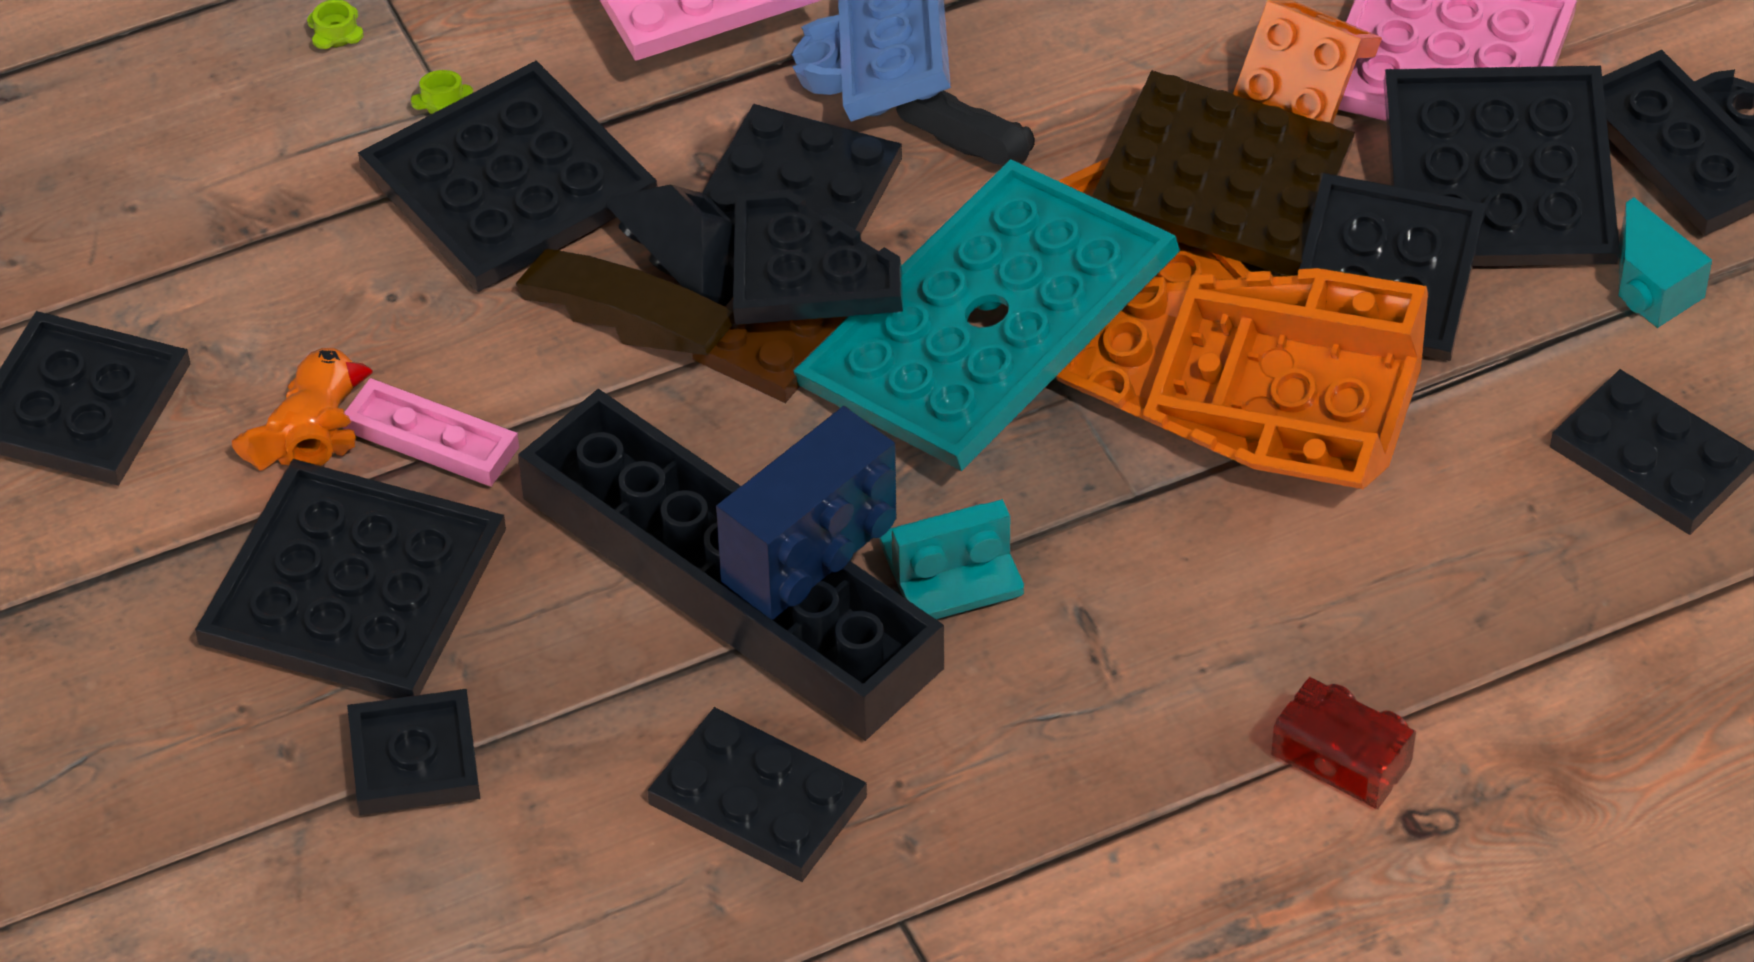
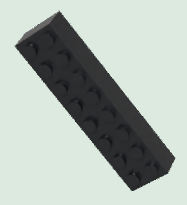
[518,388,944,741]

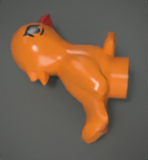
[232,348,373,471]

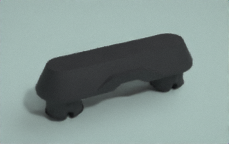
[896,90,1035,166]

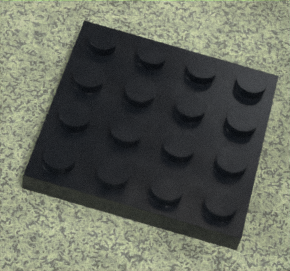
[358,60,657,292]
[1383,65,1620,266]
[195,459,506,698]

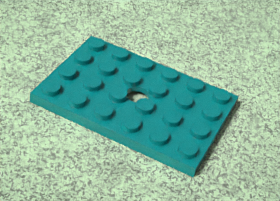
[793,159,1180,471]

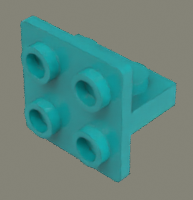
[879,499,1024,619]

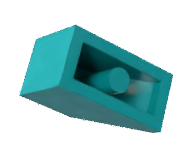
[1618,197,1712,328]

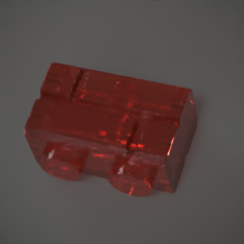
[1271,677,1416,809]

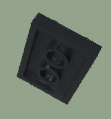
[1550,369,1754,535]
[648,707,867,882]

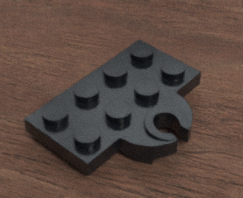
[1602,49,1754,236]

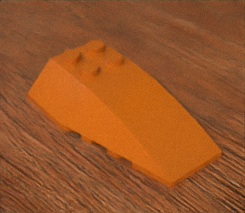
[1056,268,1428,489]

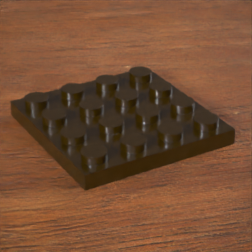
[1092,70,1355,276]

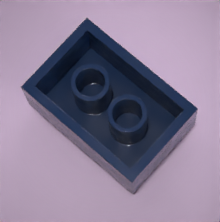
[716,406,897,620]

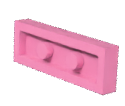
[343,378,519,487]

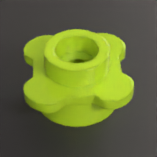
[307,0,364,49]
[411,70,473,114]

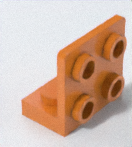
[1233,0,1382,124]

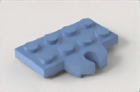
[792,0,951,122]

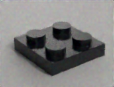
[347,689,481,816]

